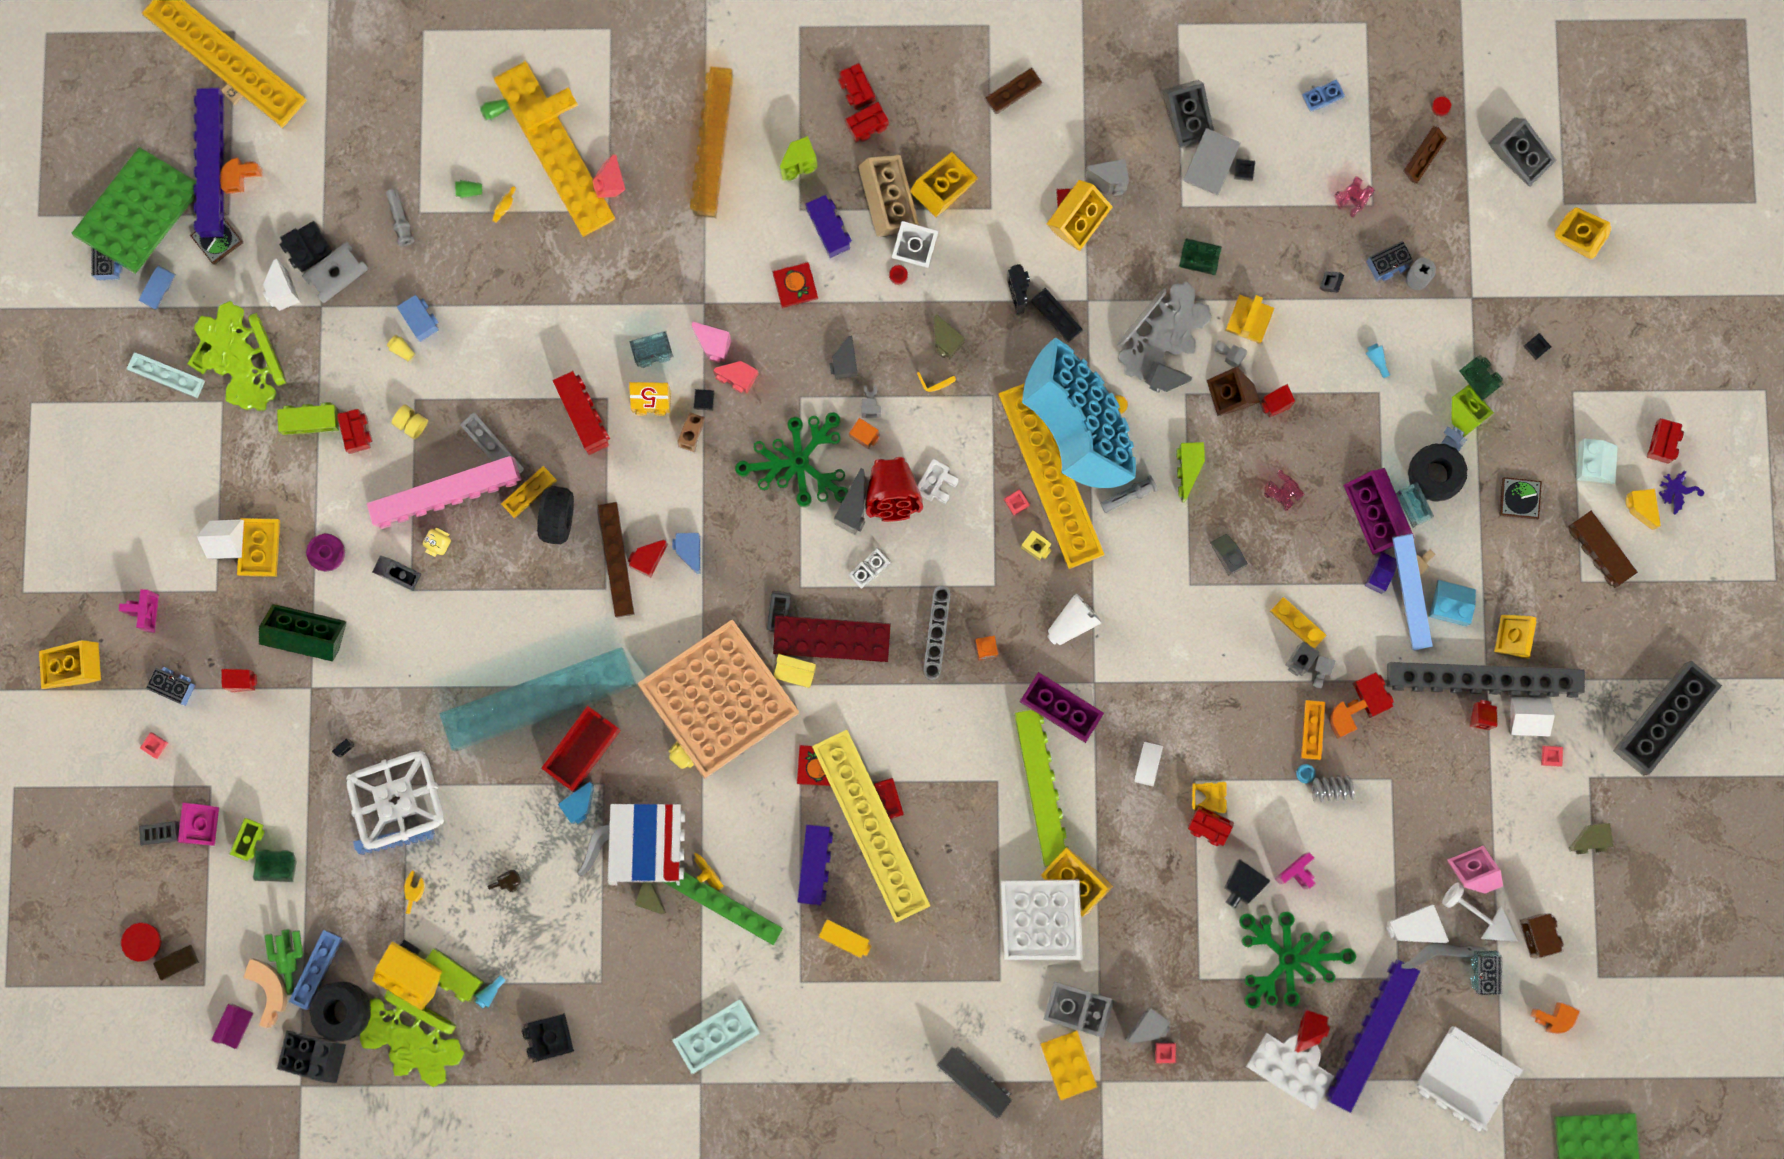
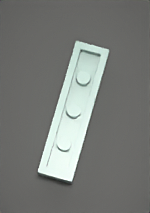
[127,352,205,398]

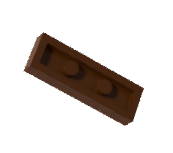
[985,68,1042,114]
[1403,126,1447,184]

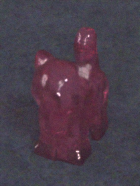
[1334,176,1375,217]
[1264,470,1304,511]

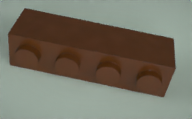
[1568,510,1638,588]

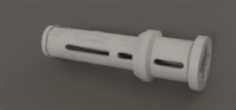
[386,189,415,246]
[1100,475,1158,513]

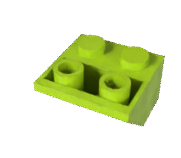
[780,136,818,181]

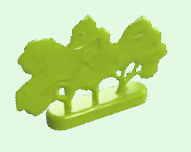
[194,301,286,411]
[360,990,464,1087]

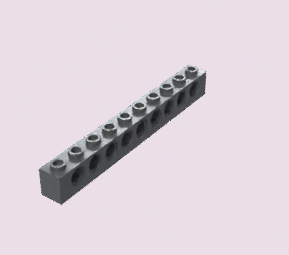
[1387,662,1585,698]

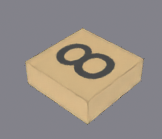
[221,84,243,105]

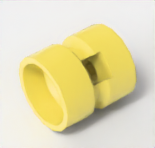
[391,404,428,439]

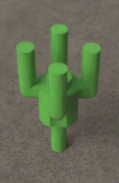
[264,929,303,995]

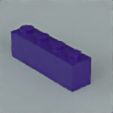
[797,824,833,906]

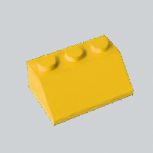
[1046,180,1112,251]
[372,941,442,1010]

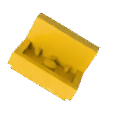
[1225,294,1275,344]
[1494,615,1536,659]

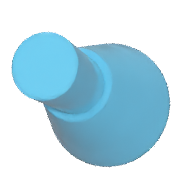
[1365,343,1390,378]
[474,975,506,1009]

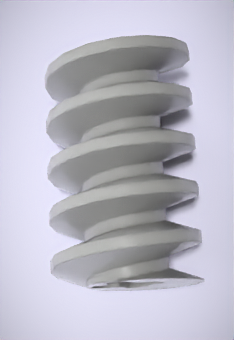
[1406,258,1436,290]
[1312,776,1354,802]

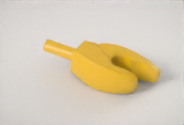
[492,186,516,223]
[404,870,424,914]

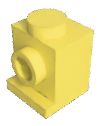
[1021,530,1052,561]

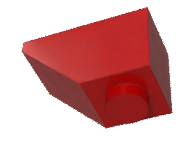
[1261,384,1295,418]
[628,540,668,578]
[221,669,257,692]
[1470,700,1498,730]
[1294,1010,1330,1053]

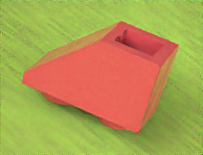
[713,361,759,393]

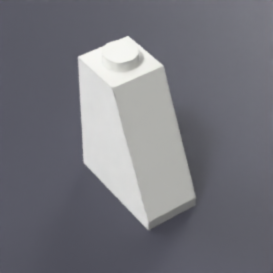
[1386,905,1449,943]

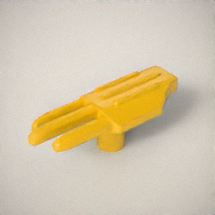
[694,853,724,891]

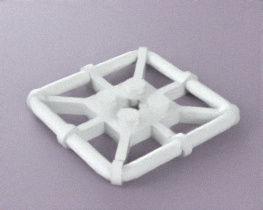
[346,750,444,850]

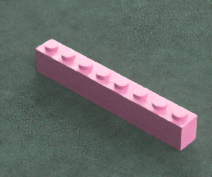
[366,456,522,529]

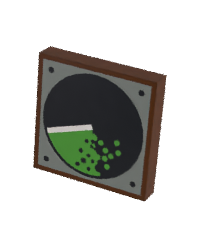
[190,218,244,265]
[1499,477,1542,520]

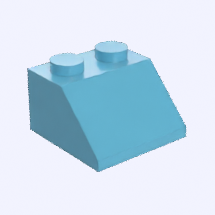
[1429,580,1476,627]

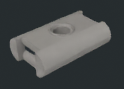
[302,241,369,303]

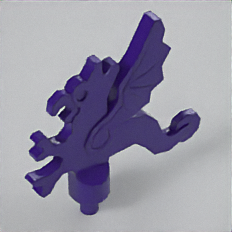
[1659,470,1704,515]

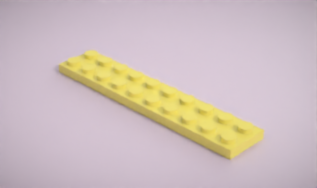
[812,730,931,923]

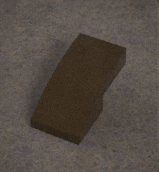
[153,945,199,981]

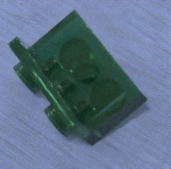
[1179,238,1222,275]
[1459,355,1504,401]
[253,850,297,882]

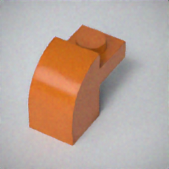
[220,158,262,194]
[1330,699,1368,739]
[1530,1002,1580,1034]

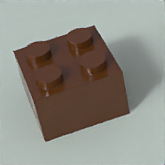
[1519,913,1563,958]

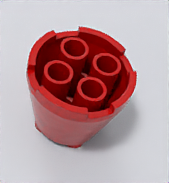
[865,457,923,522]

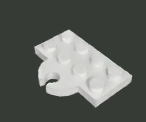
[1246,1033,1335,1110]

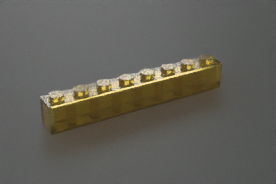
[690,66,734,218]

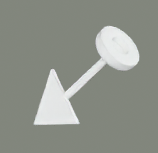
[1442,882,1518,942]

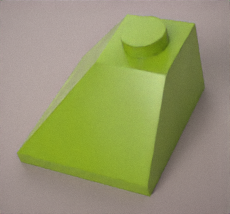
[1451,384,1494,437]

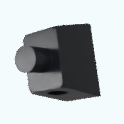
[1225,859,1271,909]

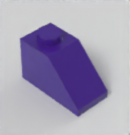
[1365,552,1397,594]

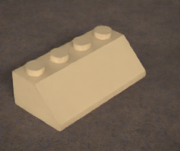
[858,155,919,237]

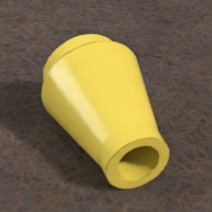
[386,335,415,362]

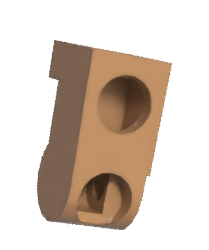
[678,412,705,453]

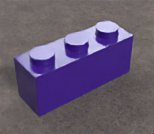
[805,195,852,258]

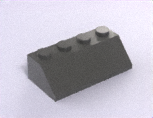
[937,1047,1012,1119]

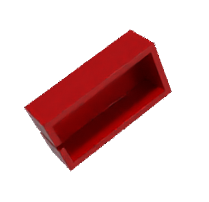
[552,371,610,455]
[541,706,621,792]

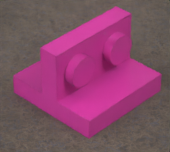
[119,589,159,633]
[178,803,219,846]
[1275,852,1316,890]

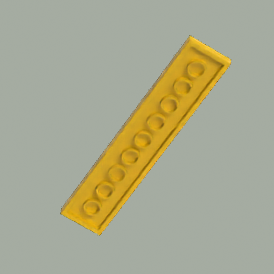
[141,0,307,128]
[493,61,615,237]
[998,383,1105,569]

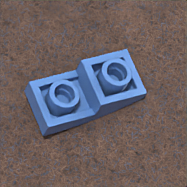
[1302,79,1345,112]
[138,266,175,310]

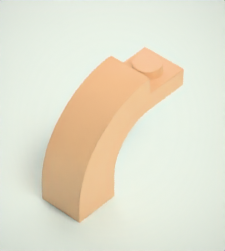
[243,959,287,1028]

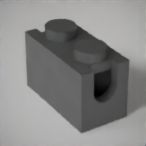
[1286,642,1320,676]

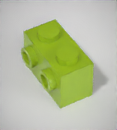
[229,818,265,861]

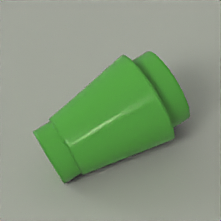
[480,99,509,120]
[455,180,482,199]

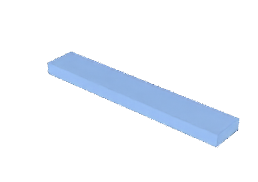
[1392,534,1433,650]

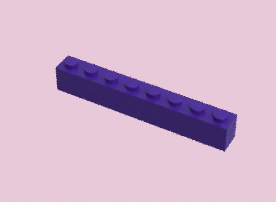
[194,88,224,238]
[1326,960,1421,1113]

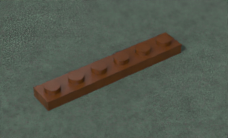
[598,502,635,618]

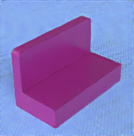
[211,1004,253,1049]

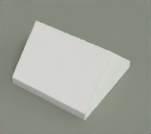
[197,519,244,559]
[1510,696,1555,737]

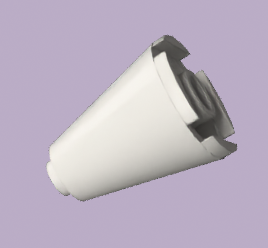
[1047,593,1102,645]

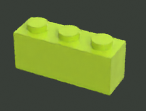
[277,402,339,435]
[425,949,484,1003]

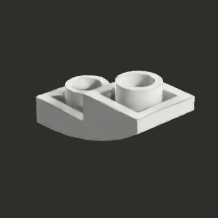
[849,548,891,589]
[1135,742,1163,786]

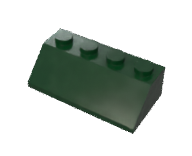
[259,604,346,662]

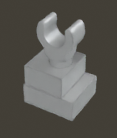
[1214,341,1247,368]
[861,385,881,418]
[1313,655,1335,688]

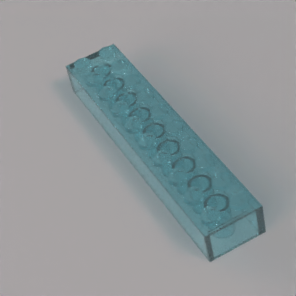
[439,647,637,752]

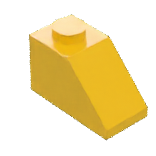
[1625,489,1661,530]

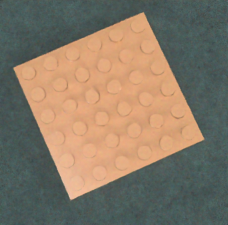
[637,619,799,779]

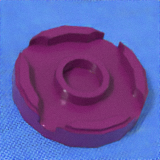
[306,533,345,572]

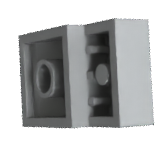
[1043,982,1114,1038]

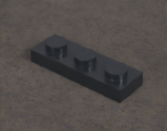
[1031,288,1083,343]

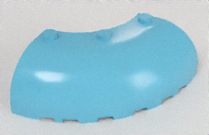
[1022,337,1136,488]

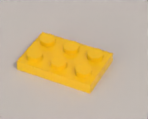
[237,518,280,577]
[1040,1030,1097,1100]

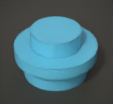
[1296,764,1316,784]

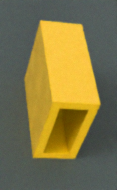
[819,920,871,958]

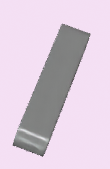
[924,586,950,681]

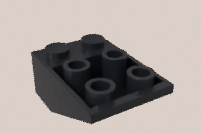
[277,1030,346,1083]

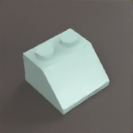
[1576,438,1618,484]

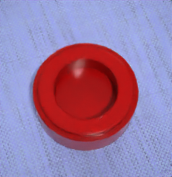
[1432,96,1451,116]
[889,265,908,285]

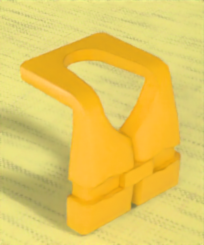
[917,372,956,392]
[1192,782,1227,813]

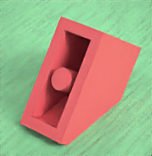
[593,155,625,198]

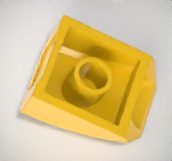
[1555,207,1611,259]

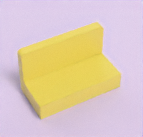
[774,654,816,688]

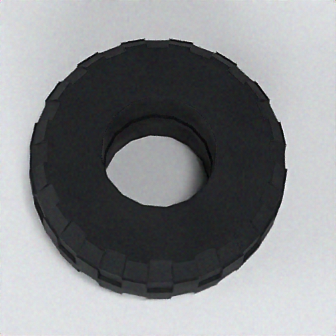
[1408,443,1468,502]
[537,486,574,544]
[310,982,371,1041]

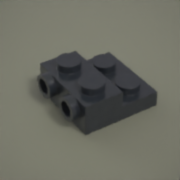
[279,221,333,273]
[1007,264,1030,315]
[522,1013,574,1063]

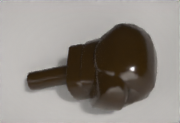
[488,870,521,892]

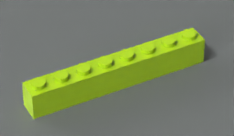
[1014,710,1069,867]

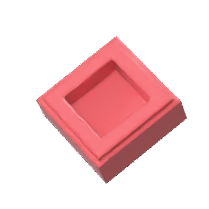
[1004,489,1030,516]
[140,732,168,759]
[1541,746,1563,767]
[1155,1043,1176,1063]

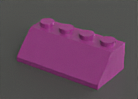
[1343,468,1414,555]
[1019,672,1104,743]

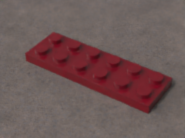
[773,615,891,662]

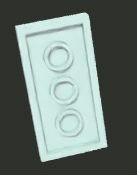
[672,999,760,1074]

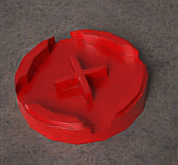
[121,922,161,962]

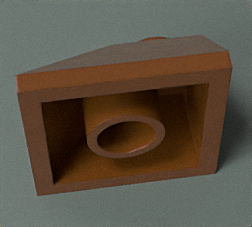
[1207,367,1260,416]

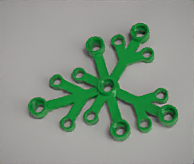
[735,412,848,507]
[1239,912,1356,1009]

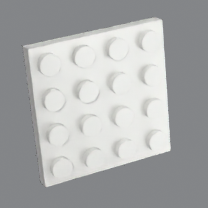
[1001,880,1083,960]

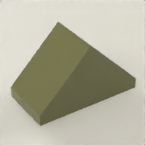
[635,882,666,914]

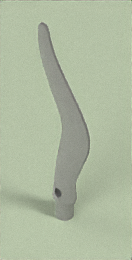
[578,824,610,876]
[1401,943,1485,969]

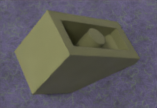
[934,314,965,359]

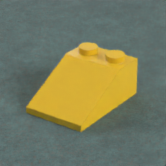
[910,152,978,217]
[39,640,101,689]
[1040,847,1113,917]

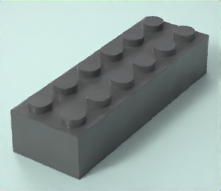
[1613,660,1722,776]

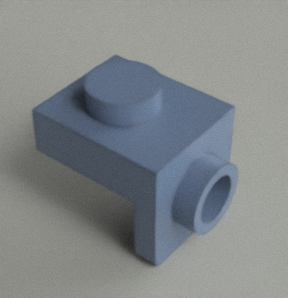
[1441,427,1467,452]

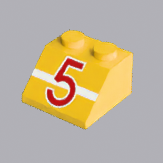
[629,382,671,416]

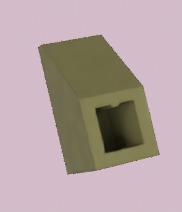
[1569,823,1613,855]

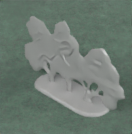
[1118,282,1211,380]

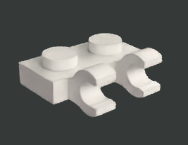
[918,459,959,504]

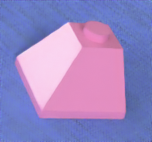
[692,321,731,363]
[1448,846,1503,893]

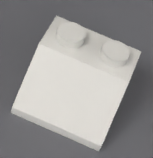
[892,221,938,268]
[263,259,300,311]

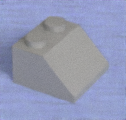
[1085,159,1129,196]
[1125,1008,1170,1043]

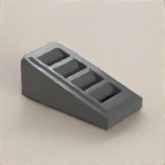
[767,591,791,631]
[139,821,179,846]

